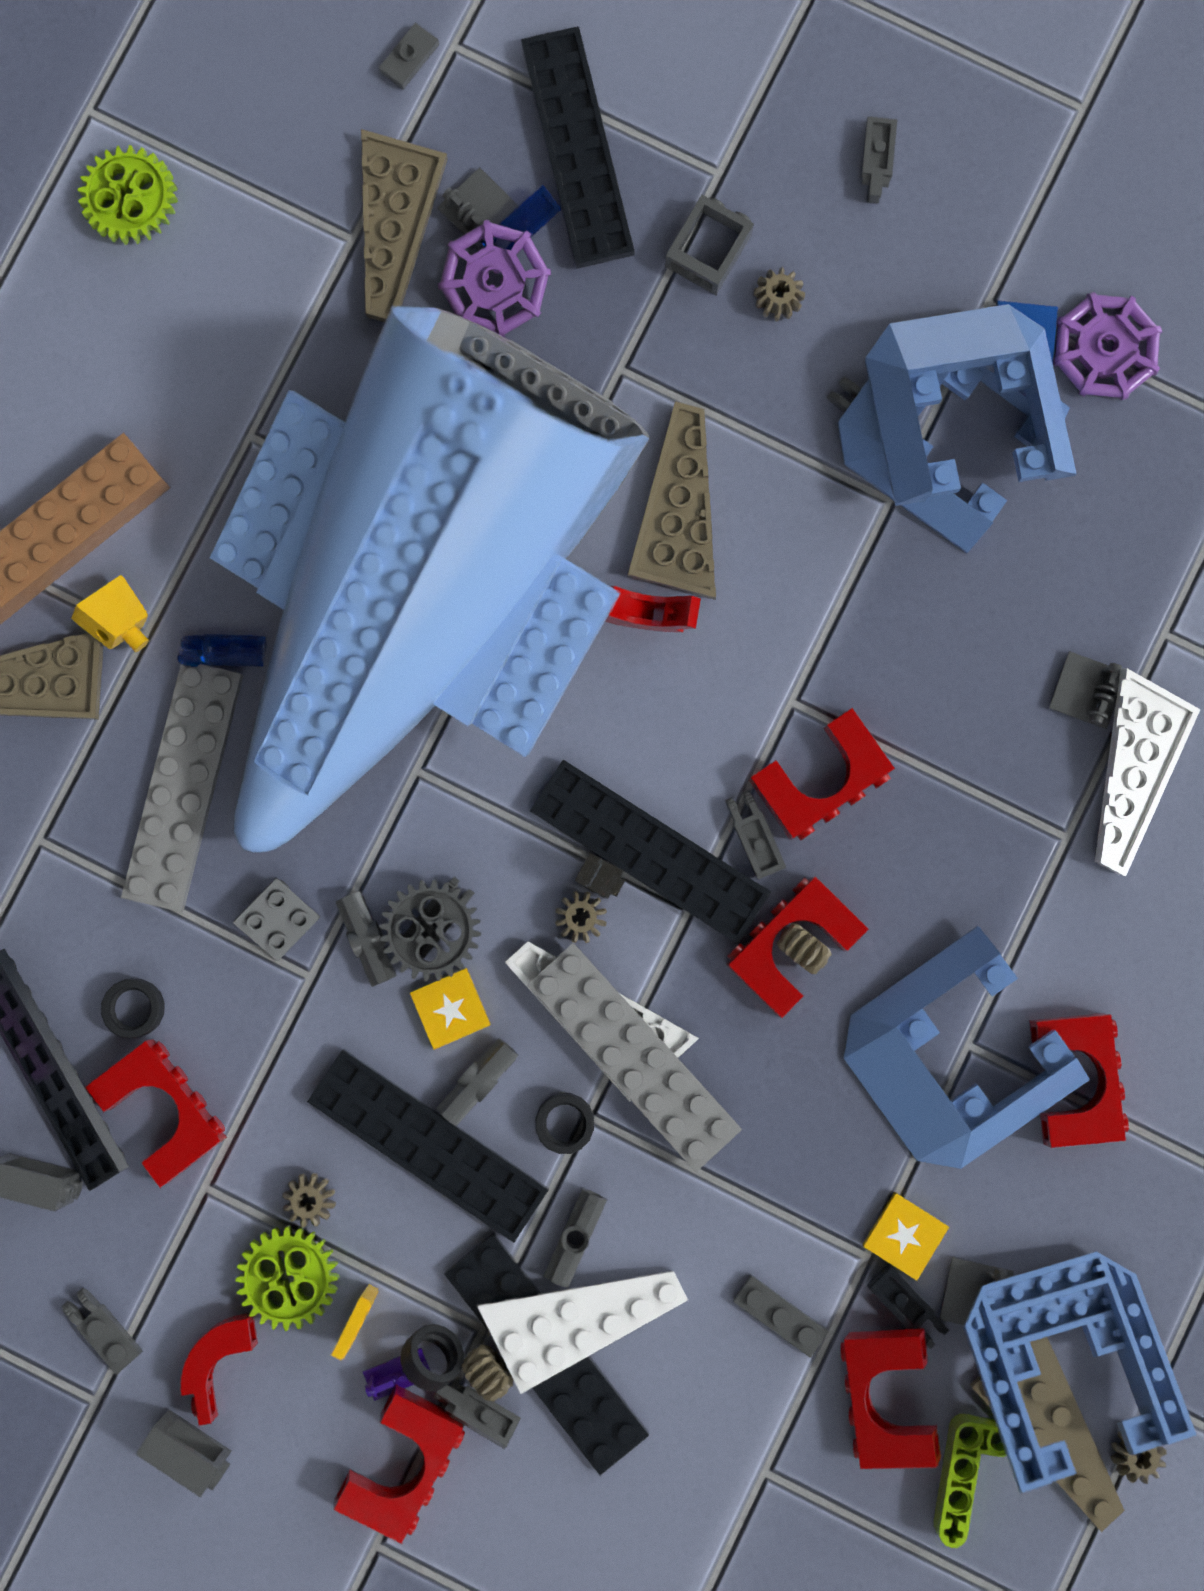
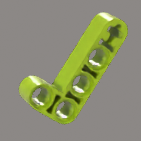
[933,1414,1007,1548]

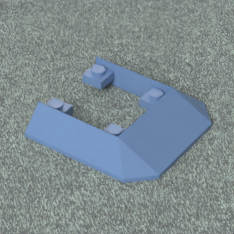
[865,304,1077,506]
[837,365,1070,553]
[844,926,1090,1169]
[963,1252,1197,1493]

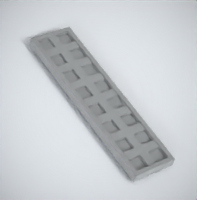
[121,660,243,912]
[527,943,742,1172]

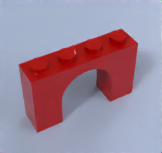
[749,708,895,841]
[726,876,869,1018]
[1029,1013,1129,1148]
[85,1039,227,1188]
[840,1329,941,1469]
[333,1384,465,1544]

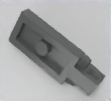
[861,116,897,204]
[433,1384,521,1449]

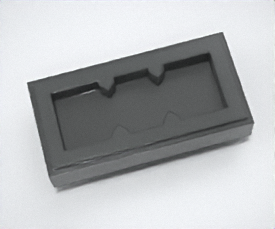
[379,23,439,90]

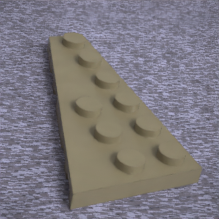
[361,129,448,323]
[628,401,716,600]
[0,633,104,720]
[970,1337,1125,1532]

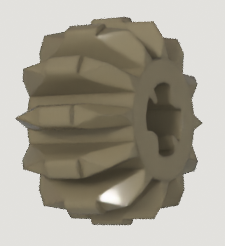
[753,267,805,321]
[555,891,607,943]
[777,923,832,974]
[282,1173,336,1227]
[462,1344,514,1402]
[1110,1432,1167,1484]

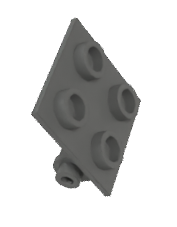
[437,167,521,250]
[1049,651,1122,729]
[233,877,320,962]
[939,1257,1014,1325]

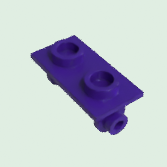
[362,1348,431,1401]

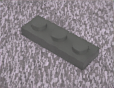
[733,1274,829,1358]

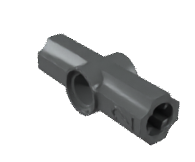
[335,891,397,987]
[436,1038,519,1126]
[544,1188,607,1288]

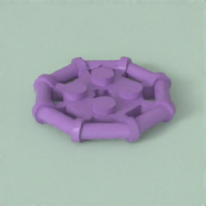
[438,220,551,337]
[1053,292,1162,400]

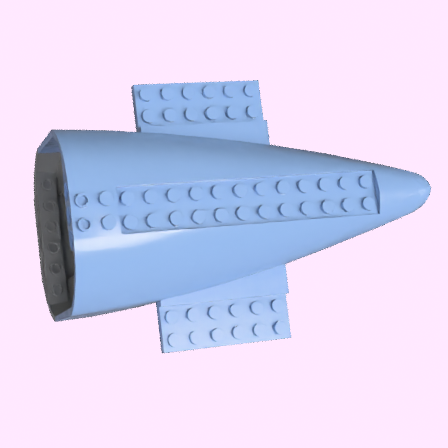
[210,307,650,853]

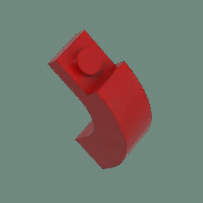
[605,586,701,633]
[181,1313,258,1426]

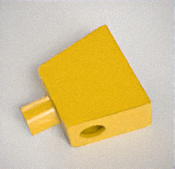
[71,575,149,652]

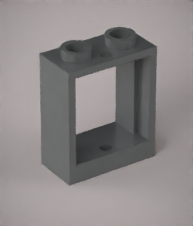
[665,195,754,296]
[0,1153,83,1212]
[136,1409,231,1497]

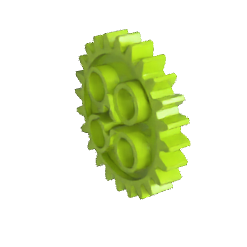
[78,145,178,245]
[235,1225,340,1331]

